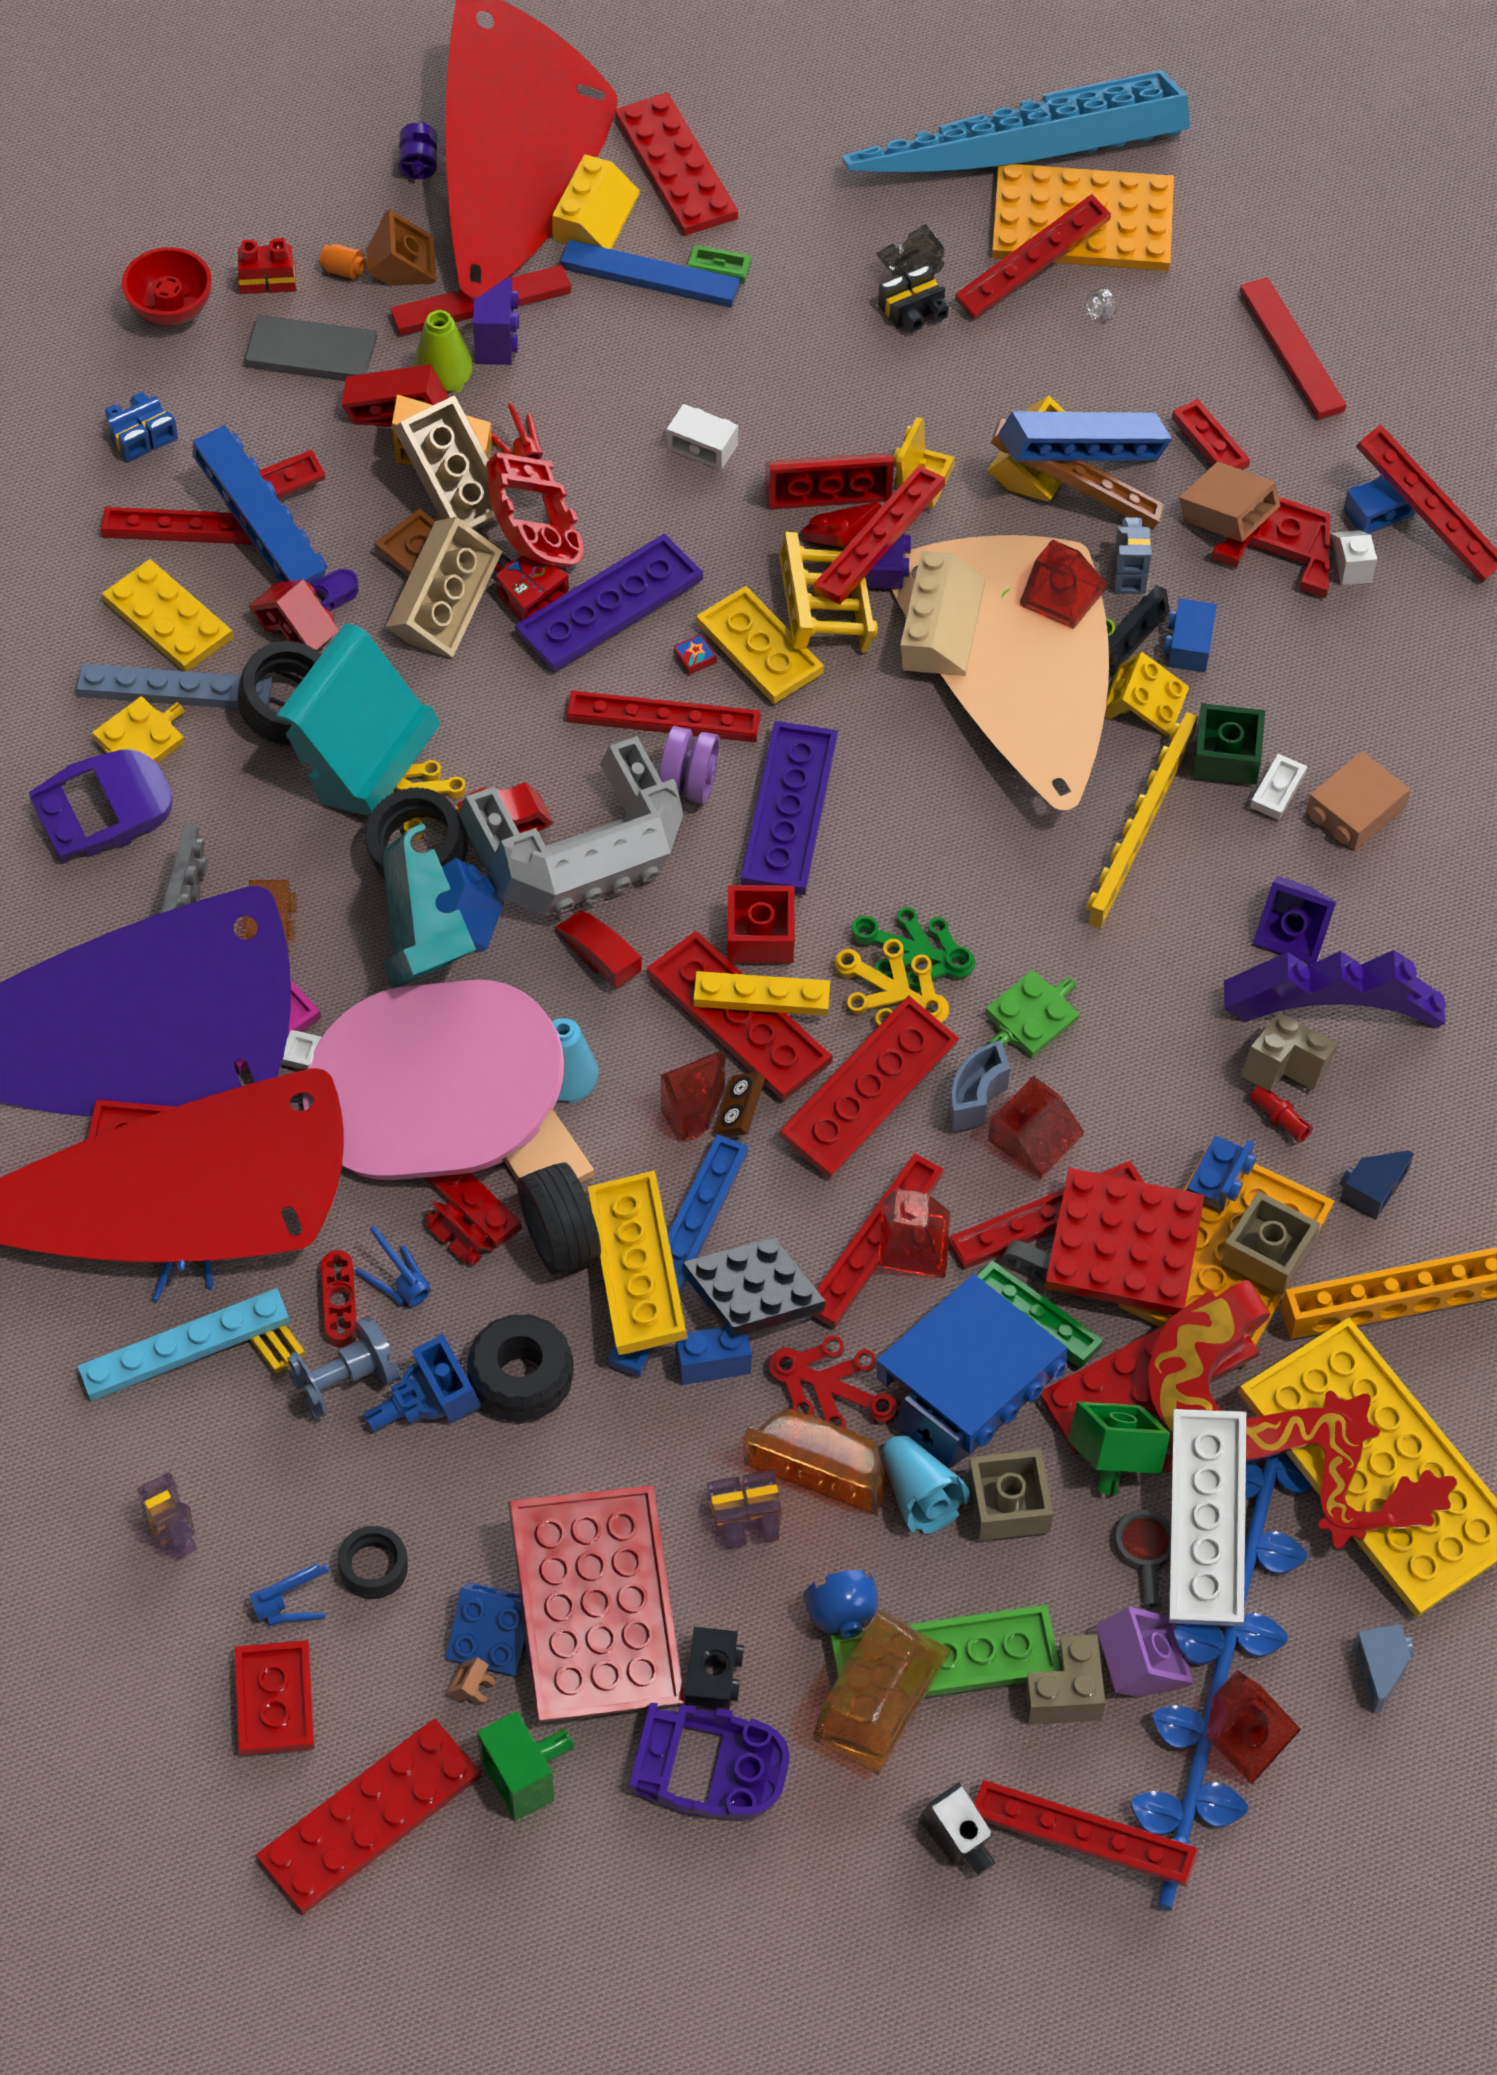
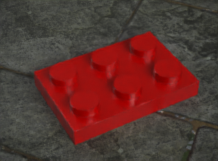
[235,1640,315,1756]

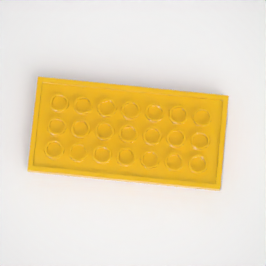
[1238,1317,1497,1618]

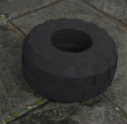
[467,1314,574,1422]

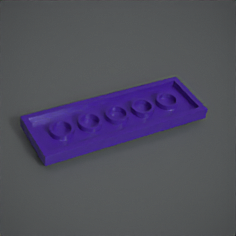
[515,533,703,673]
[741,721,838,895]

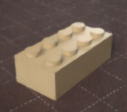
[394,395,509,529]

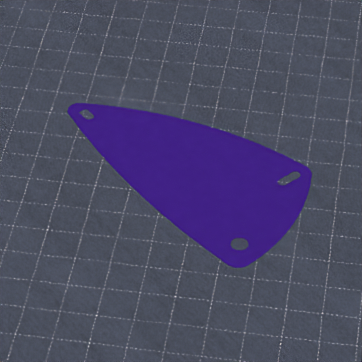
[0,885,291,1117]

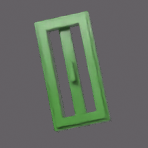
[687,245,752,284]

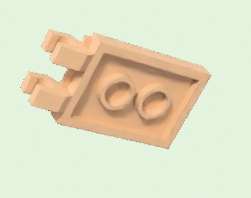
[503,1110,594,1183]

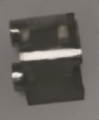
[875,224,945,278]

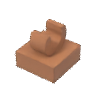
[446,1657,496,1704]

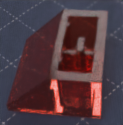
[988,1076,1084,1179]

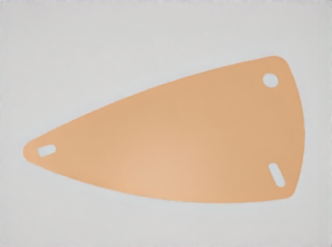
[891,535,1109,810]

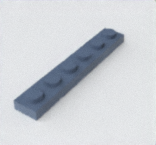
[77,664,273,709]

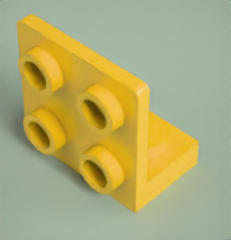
[1105,651,1189,736]

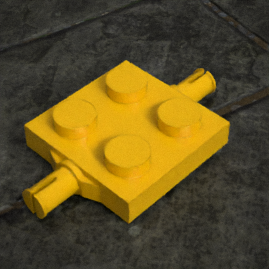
[92,696,185,764]

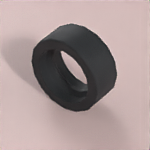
[338,1526,408,1599]

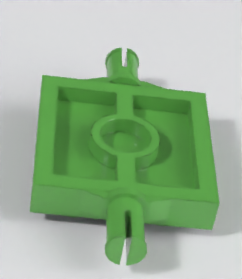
[984,970,1080,1059]

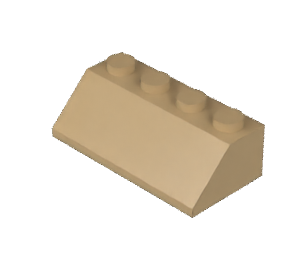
[385,517,502,658]
[901,551,985,676]

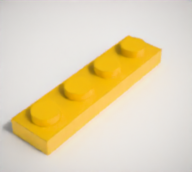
[694,971,830,1016]

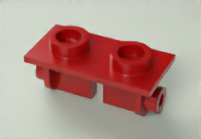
[425,1201,494,1266]

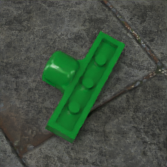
[977,1261,1104,1368]

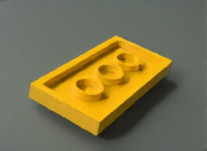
[102,559,234,671]
[696,586,824,704]

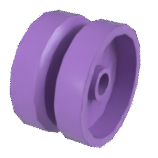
[659,726,720,804]

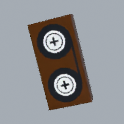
[714,1071,765,1137]

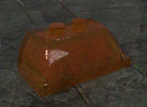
[742,1409,885,1516]
[813,1610,950,1776]

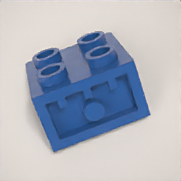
[446,1582,526,1675]

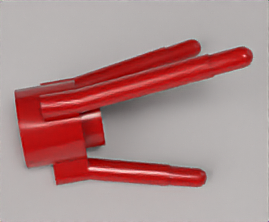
[491,403,543,460]

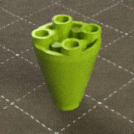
[413,310,473,393]

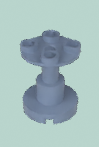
[287,1316,400,1419]

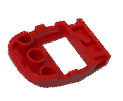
[487,452,584,567]

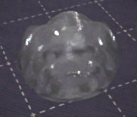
[1085,286,1117,324]

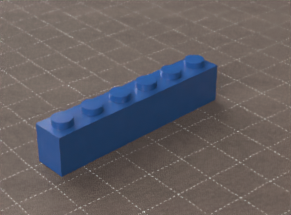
[998,411,1172,461]
[192,425,327,584]

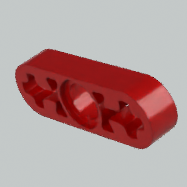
[321,1250,357,1348]

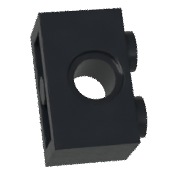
[685,1627,744,1711]

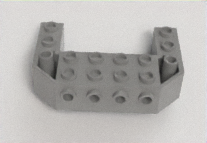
[458,736,683,915]

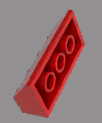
[765,453,894,510]

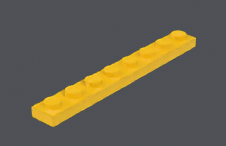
[1086,712,1198,929]

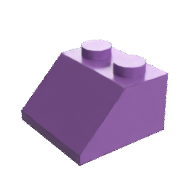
[1096,1607,1194,1697]

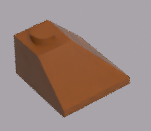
[367,209,436,286]

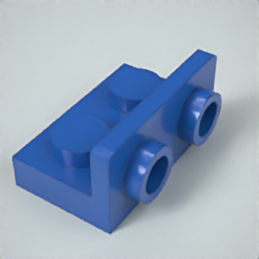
[1186,1135,1257,1211]

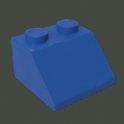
[436,858,503,952]

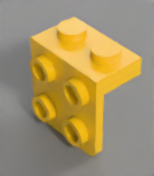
[894,417,955,509]

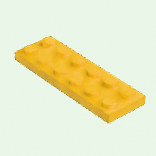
[588,1170,688,1355]

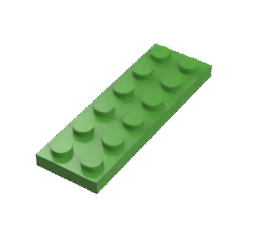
[831,1605,1061,1709]

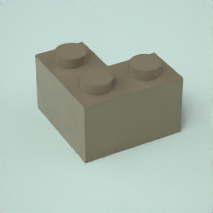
[1240,1013,1339,1092]
[1024,1634,1105,1725]

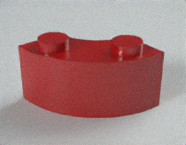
[457,782,553,833]

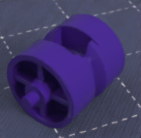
[399,122,438,179]

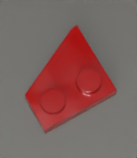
[800,502,882,547]

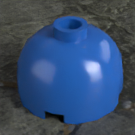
[803,1570,878,1639]

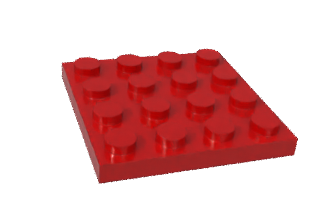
[1044,1167,1205,1315]

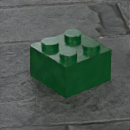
[1192,703,1265,785]

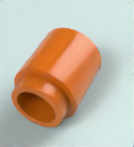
[319,244,366,280]

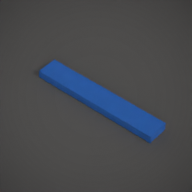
[560,240,740,307]

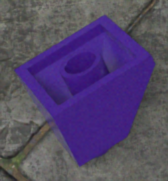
[1253,876,1337,963]

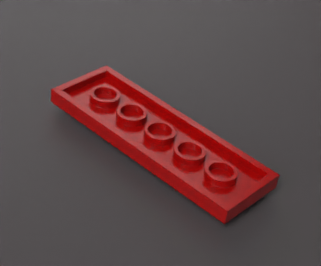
[615,92,738,236]
[647,930,833,1101]
[778,995,960,1180]
[1039,1325,1259,1455]
[255,1718,481,1915]

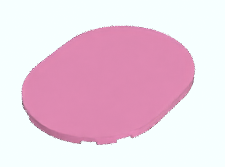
[303,980,564,1180]

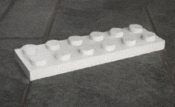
[1169,1409,1246,1626]

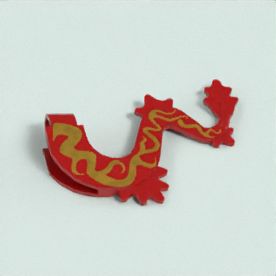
[1149,1280,1457,1550]

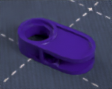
[310,569,359,611]

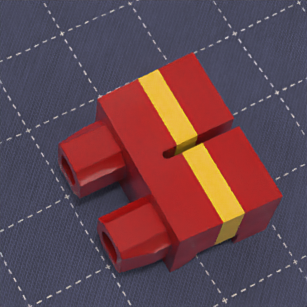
[238,238,297,294]

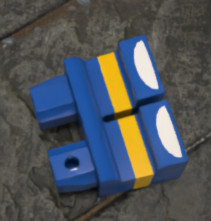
[105,392,178,463]

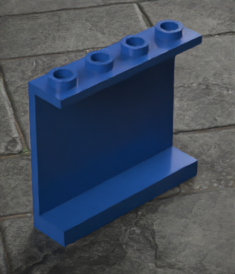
[876,1273,1068,1454]

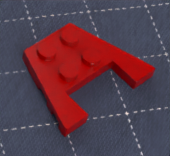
[1211,496,1330,598]

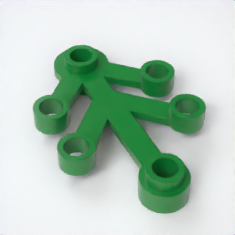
[852,907,975,992]

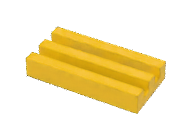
[250,1325,306,1375]

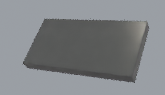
[245,315,377,380]

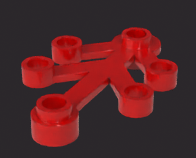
[769,1335,898,1436]

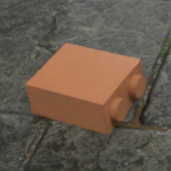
[1179,462,1280,542]
[1306,751,1411,852]

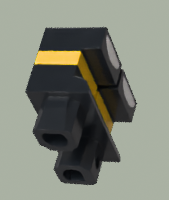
[878,264,949,333]

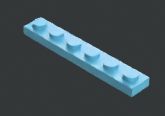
[78,1288,291,1401]

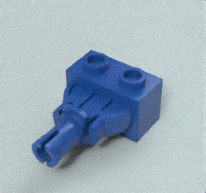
[363,1334,482,1433]

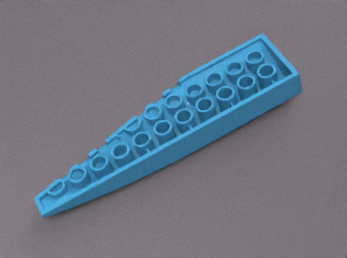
[842,70,1190,172]

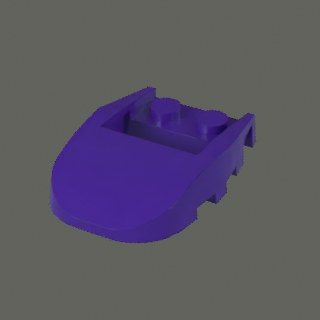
[28,749,173,864]
[629,1703,789,1820]

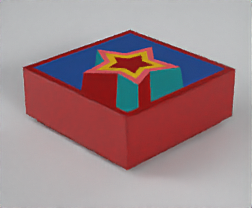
[674,634,717,675]

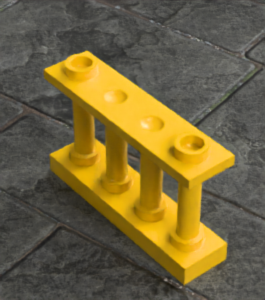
[779,532,878,652]

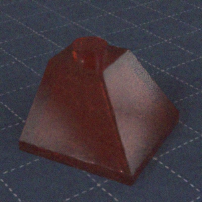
[1020,539,1107,629]
[661,1050,725,1142]
[878,1189,950,1279]
[1206,1670,1301,1785]

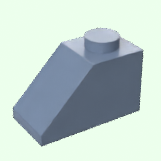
[1353,1623,1414,1713]

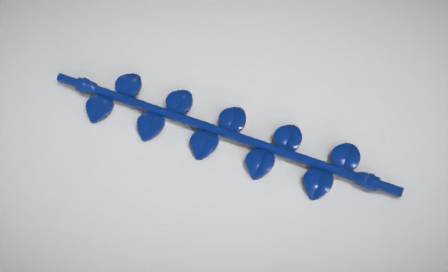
[1131,1453,1313,1911]

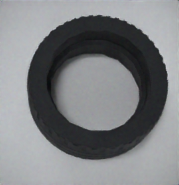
[237,641,322,745]
[365,787,468,879]
[517,1162,601,1274]

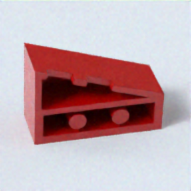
[341,364,450,427]

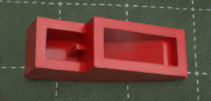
[555,910,642,989]

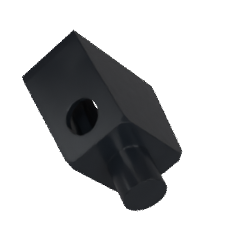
[918,1782,996,1876]

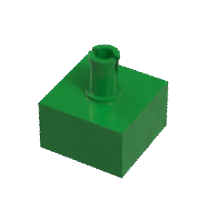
[1068,1402,1170,1495]
[477,1711,575,1821]

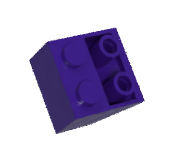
[473,278,520,365]

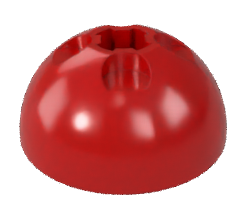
[121,247,212,326]

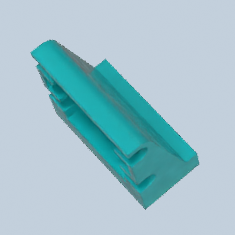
[276,623,441,816]
[383,823,476,987]

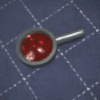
[1114,1509,1171,1609]

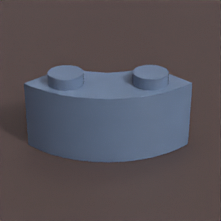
[949,1040,1011,1132]

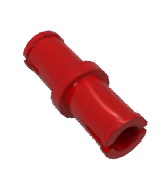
[1250,1086,1313,1143]

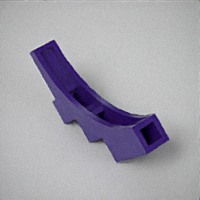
[1224,950,1446,1028]

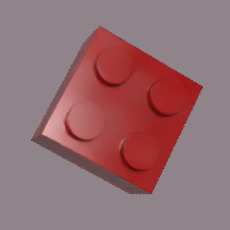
[727,885,795,963]

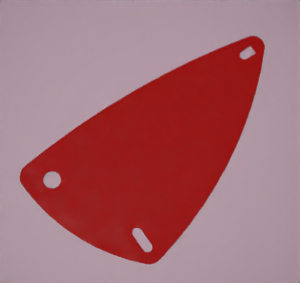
[445,0,618,298]
[0,1068,344,1262]

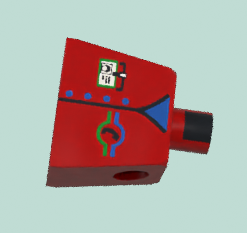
[494,554,569,621]

